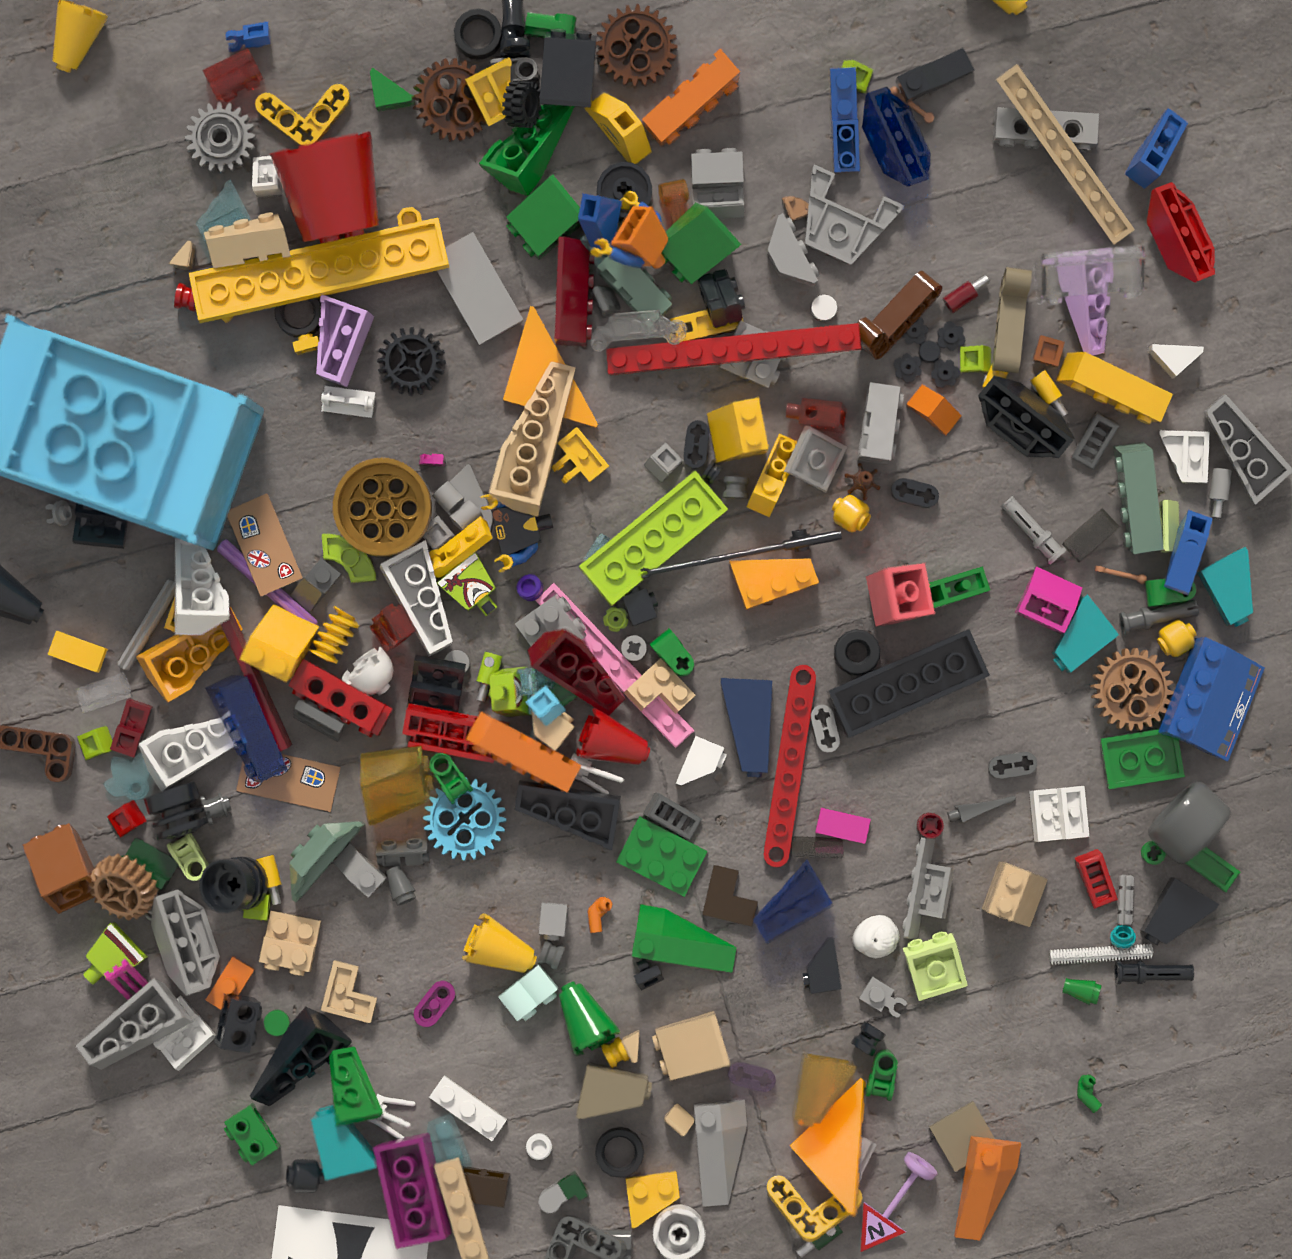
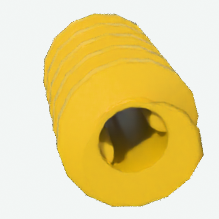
[308,606,359,663]

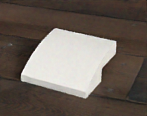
[1029,786,1089,842]
[153,995,215,1071]

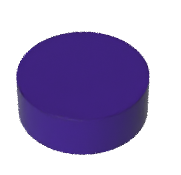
[516,574,543,601]

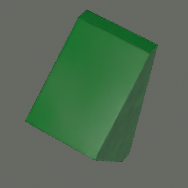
[370,68,416,112]

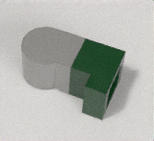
[539,1171,588,1213]

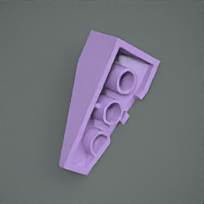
[1056,248,1113,356]

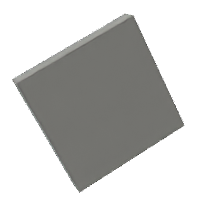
[784,425,847,493]

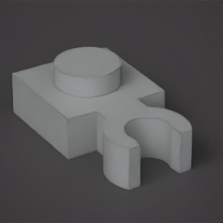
[859,976,907,1017]

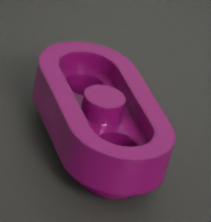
[414,980,456,1027]

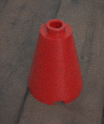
[576,709,650,765]

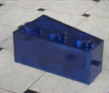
[753,859,833,944]

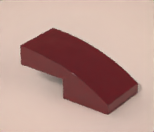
[110,698,153,758]

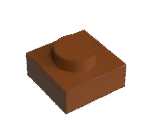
[1032,335,1065,367]

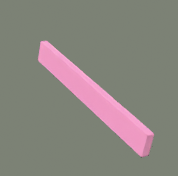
[536,583,694,748]

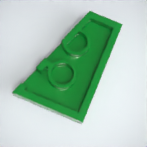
[329,1046,384,1127]

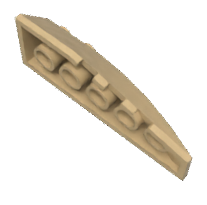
[489,362,576,516]

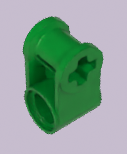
[1145,579,1196,607]
[649,628,694,676]
[430,753,474,805]
[865,1049,898,1101]

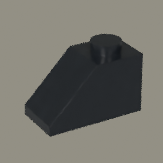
[802,937,842,994]

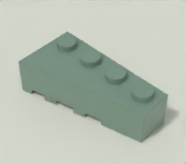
[1113,442,1164,554]

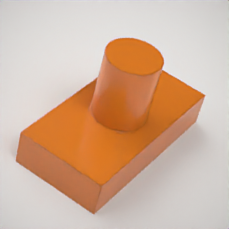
[206,956,255,1010]

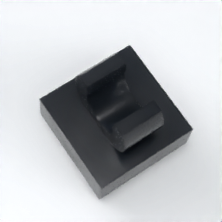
[634,959,664,991]

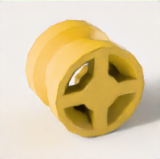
[601,1036,630,1068]

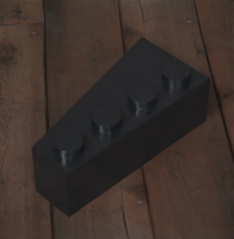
[514,780,621,851]

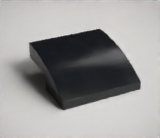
[72,503,128,549]
[407,655,466,713]

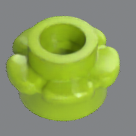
[603,607,628,632]

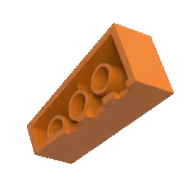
[642,48,740,147]
[466,712,582,792]

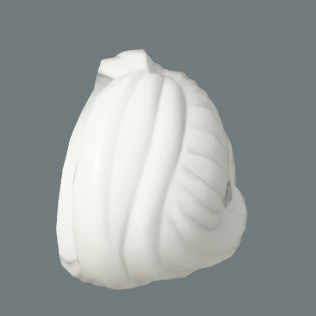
[852,915,899,958]

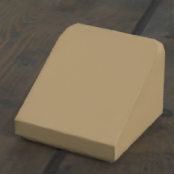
[169,241,196,270]
[622,1030,639,1063]
[664,1104,695,1137]

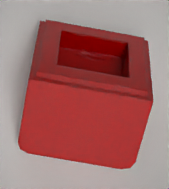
[107,800,147,838]

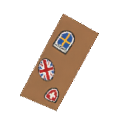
[227,493,303,596]
[236,746,341,812]

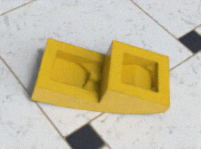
[48,631,108,673]

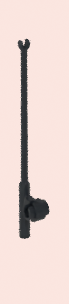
[640,529,842,579]

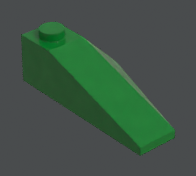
[632,904,737,973]

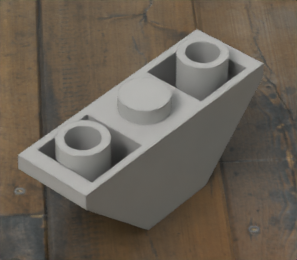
[767,213,820,287]

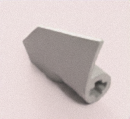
[432,464,493,543]

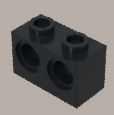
[214,994,262,1053]

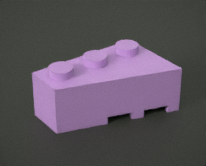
[316,295,374,387]

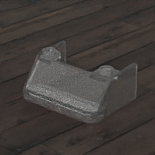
[1034,246,1145,305]

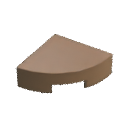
[782,196,809,222]

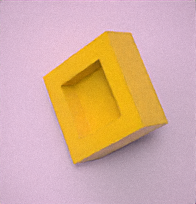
[292,334,320,355]

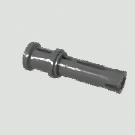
[1119,599,1199,635]

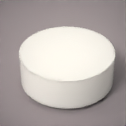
[811,295,837,321]
[526,1133,552,1160]

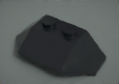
[978,376,1075,458]

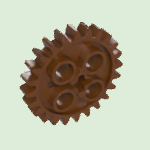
[596,4,677,88]
[412,58,486,142]

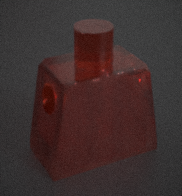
[786,398,847,433]

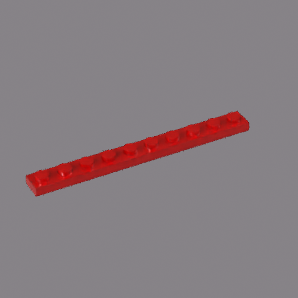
[606,323,862,375]

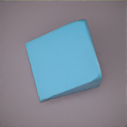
[526,686,565,726]

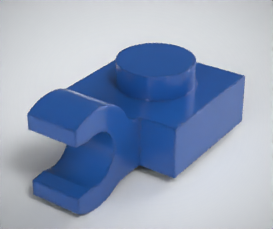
[225,21,271,52]

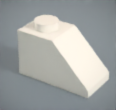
[676,736,727,785]

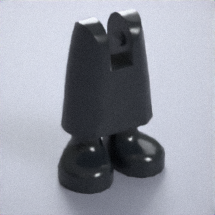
[500,0,530,59]

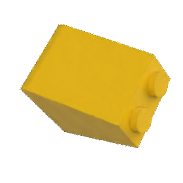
[707,398,769,463]
[240,604,320,682]

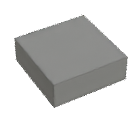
[423,516,455,550]

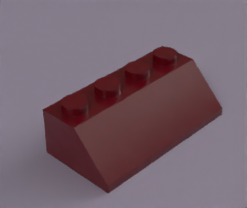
[554,237,595,346]

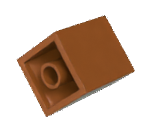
[23,823,96,914]

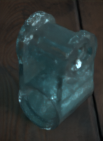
[517,667,556,695]

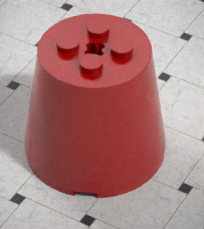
[270,131,379,244]

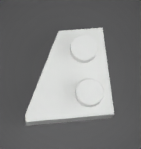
[1160,430,1210,484]

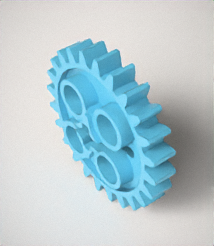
[423,777,506,861]

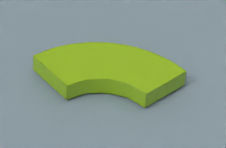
[322,534,377,583]

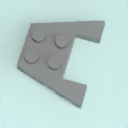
[804,164,905,266]

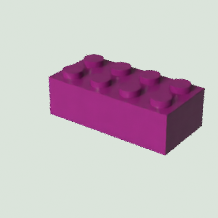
[373,1133,452,1249]

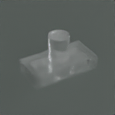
[75,673,133,713]

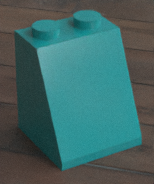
[311,1105,377,1180]

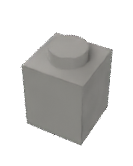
[539,902,568,940]

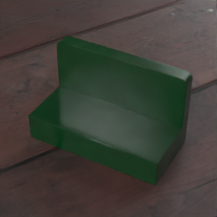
[121,838,179,890]

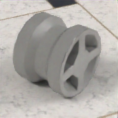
[621,635,646,661]

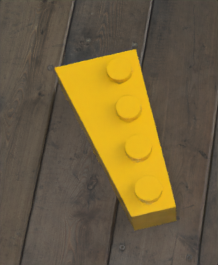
[1055,352,1173,425]

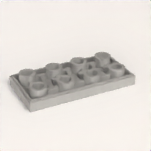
[437,232,524,346]

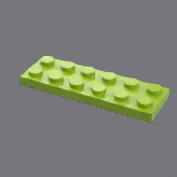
[578,471,728,607]

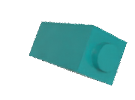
[1197,547,1253,627]
[1052,594,1119,673]

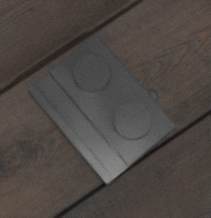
[293,700,344,742]

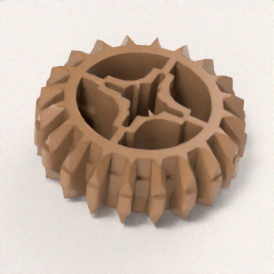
[88,854,158,921]

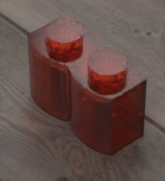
[369,604,417,653]

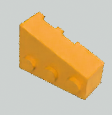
[729,559,819,610]

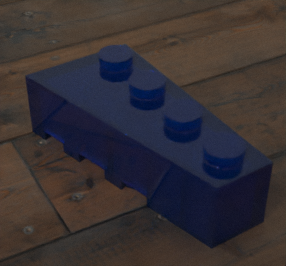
[205,675,287,782]

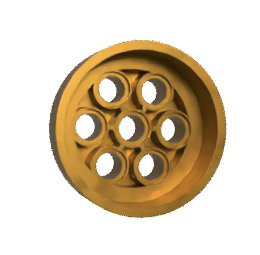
[333,458,432,557]

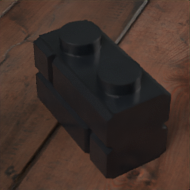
[698,269,745,328]

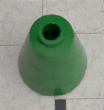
[559,981,621,1056]

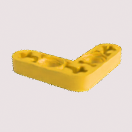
[255,84,350,146]
[767,1176,862,1242]

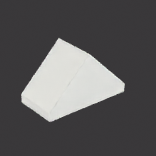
[252,156,282,197]
[1148,344,1203,379]

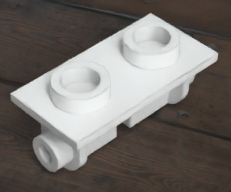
[321,386,375,418]

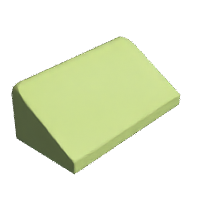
[1159,500,1179,553]

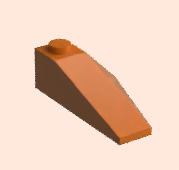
[954,1136,1021,1240]

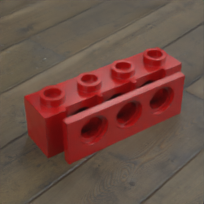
[288,659,394,738]
[402,703,510,763]

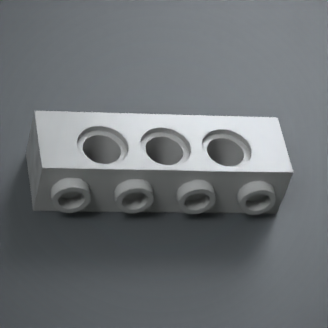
[993,107,1099,152]

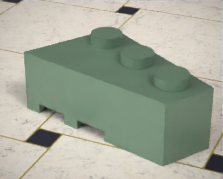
[597,255,672,328]

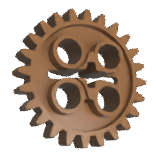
[1090,648,1174,731]

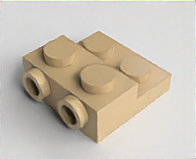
[259,910,321,976]

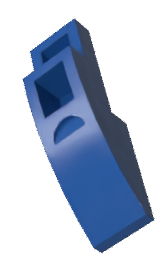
[830,67,860,172]

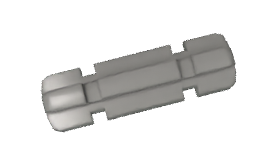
[1117,875,1134,925]

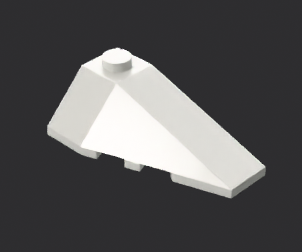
[138,714,252,792]

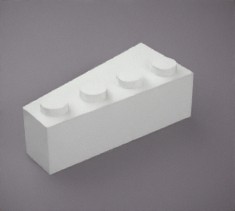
[380,540,452,657]

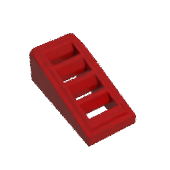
[1074,849,1118,909]

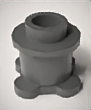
[200,793,232,825]

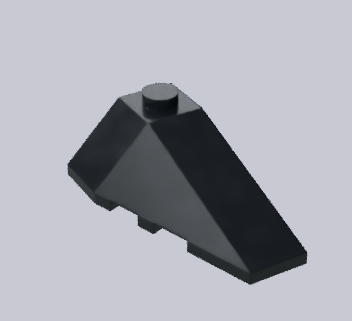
[250,1007,352,1106]

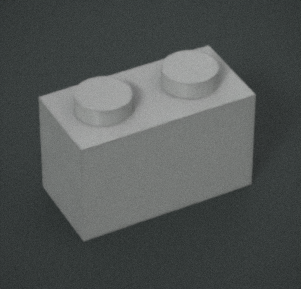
[691,148,744,188]

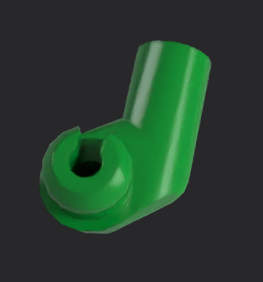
[1077,1074,1102,1113]

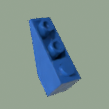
[1164,510,1213,595]

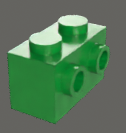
[224,1103,281,1165]

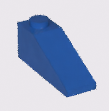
[1125,108,1188,189]

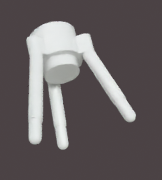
[571,753,624,794]
[367,1094,415,1139]

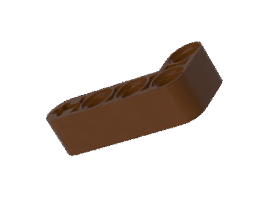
[857,271,943,360]
[0,725,76,782]

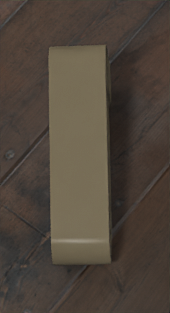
[992,267,1032,374]

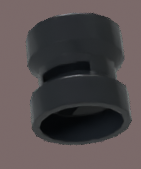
[851,1021,886,1056]

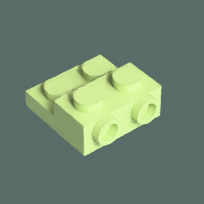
[903,932,968,1001]

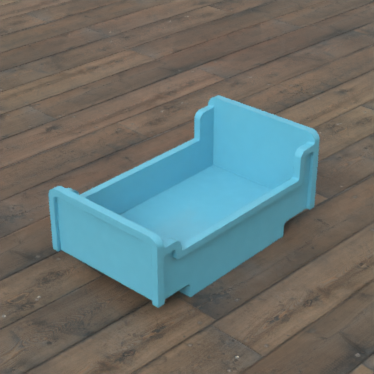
[0,314,264,551]

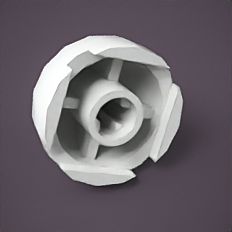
[342,647,394,696]

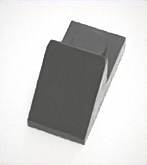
[290,558,342,614]

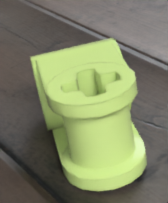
[167,833,209,881]

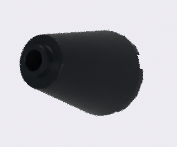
[0,565,44,625]

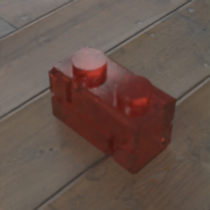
[203,48,264,102]

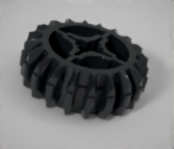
[377,327,446,396]

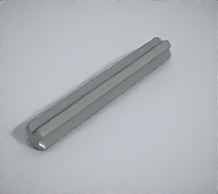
[117,579,175,671]

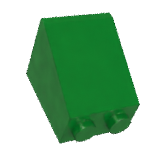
[506,175,581,260]
[661,202,741,284]

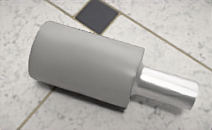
[1209,468,1232,518]

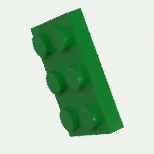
[1100,729,1185,789]
[616,816,707,897]

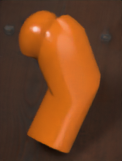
[587,897,613,933]

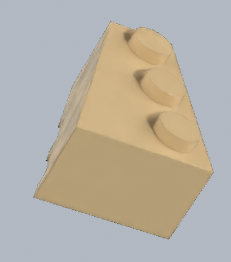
[204,213,291,268]

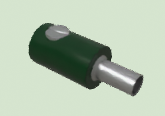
[796,1217,843,1258]

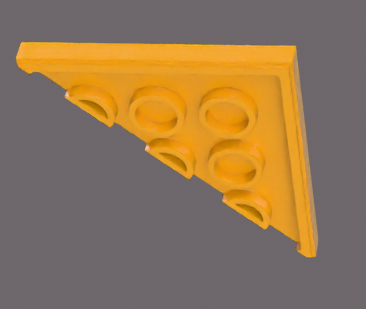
[503,306,598,428]
[790,1078,866,1217]

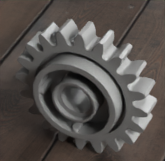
[185,102,257,174]

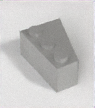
[857,382,904,465]

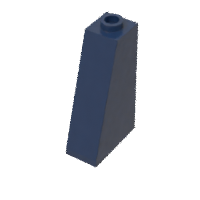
[720,678,772,777]

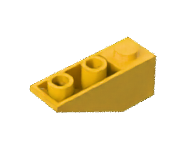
[747,434,797,518]

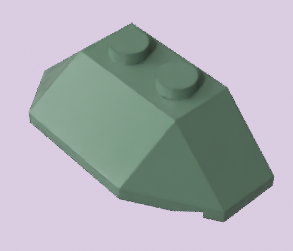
[289,821,365,902]

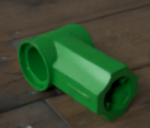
[525,12,577,38]

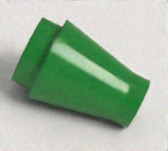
[1062,978,1102,1006]

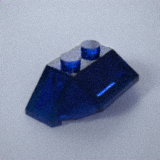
[862,87,931,187]

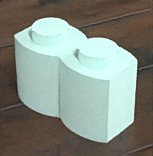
[498,964,558,1021]

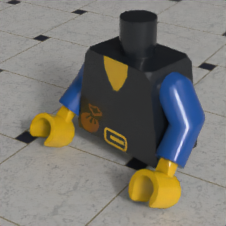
[480,494,553,573]

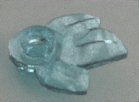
[103,753,150,800]

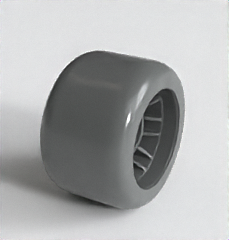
[1148,781,1231,864]

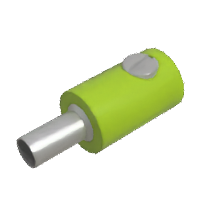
[476,652,503,702]

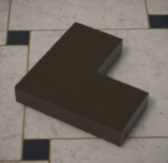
[702,865,758,926]

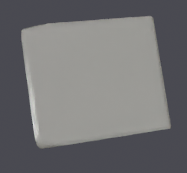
[644,443,683,482]

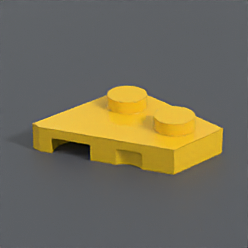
[465,57,512,126]
[626,1171,680,1228]

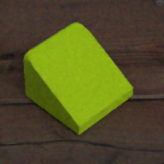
[841,60,873,94]
[960,345,991,373]
[77,726,113,760]
[243,894,271,921]

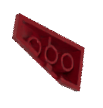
[528,629,625,716]

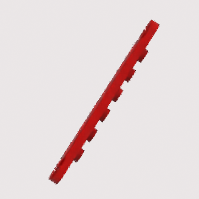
[763,665,816,867]

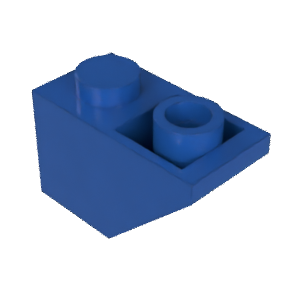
[578,193,622,250]

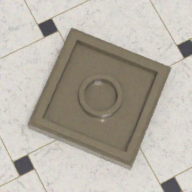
[929,1101,995,1172]

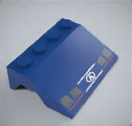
[1158,637,1265,762]

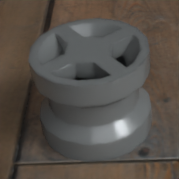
[723,476,749,499]
[537,939,565,970]

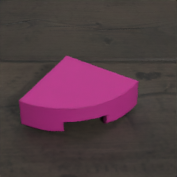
[419,454,445,467]

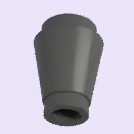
[386,866,416,906]

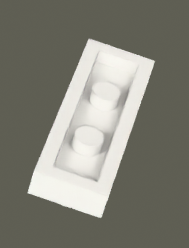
[429,1075,507,1141]

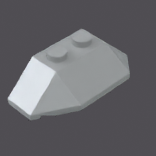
[151,890,220,996]

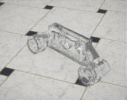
[591,310,687,351]

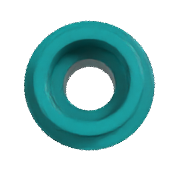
[1110,925,1136,949]

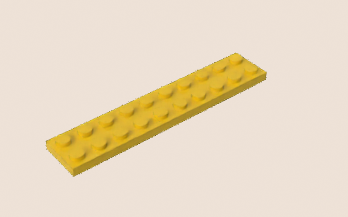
[189,218,450,324]

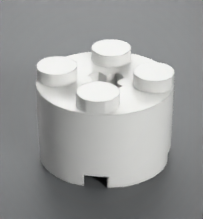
[653,1204,705,1259]

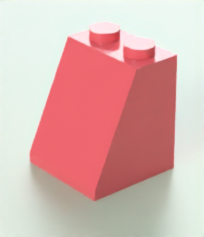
[866,563,935,627]

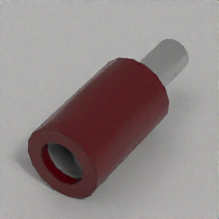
[942,275,990,314]

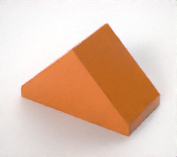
[906,384,962,436]

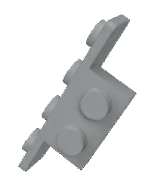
[903,837,954,939]

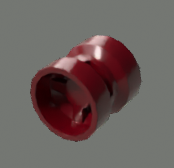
[916,812,944,839]

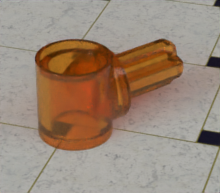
[658,179,689,224]

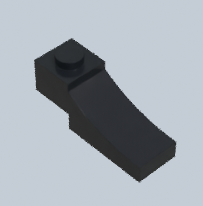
[896,48,975,103]

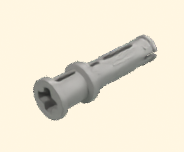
[1001,496,1067,565]

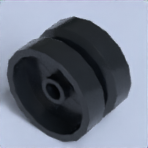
[596,162,652,223]

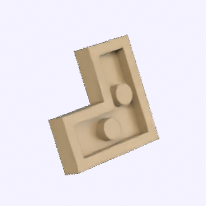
[624,658,695,714]
[321,960,377,1023]

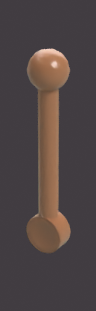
[890,87,934,123]
[1095,566,1147,584]

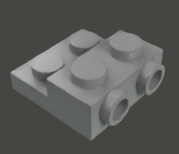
[719,321,786,388]
[515,594,586,646]

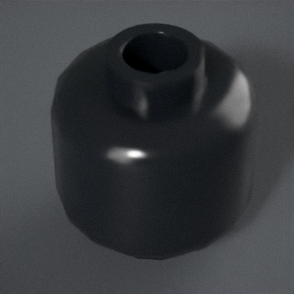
[286,1159,325,1193]

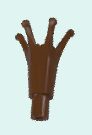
[845,463,881,501]

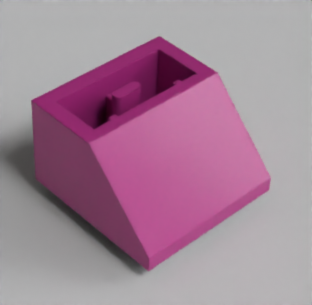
[1015,566,1082,634]

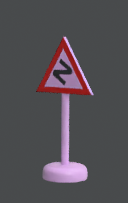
[860,1152,938,1252]

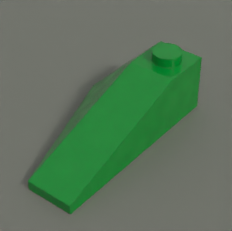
[479,104,575,196]

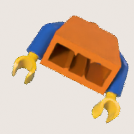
[591,191,668,269]

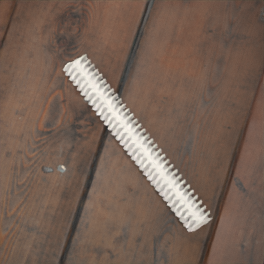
[1049,944,1153,965]

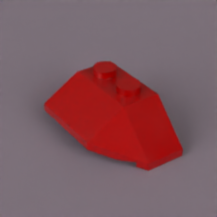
[1146,182,1215,283]

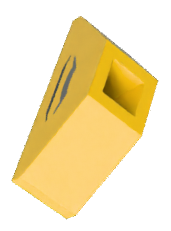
[584,93,652,164]

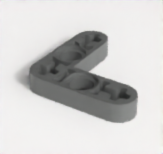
[544,1216,627,1259]

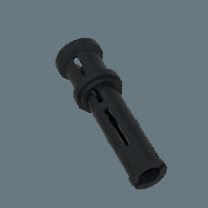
[1114,961,1194,984]

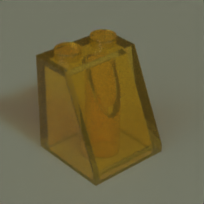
[360,746,434,826]
[792,1053,856,1126]

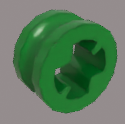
[1141,841,1166,865]

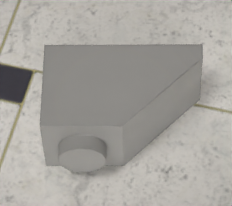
[333,843,387,898]

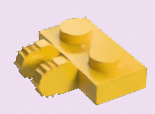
[551,427,609,484]

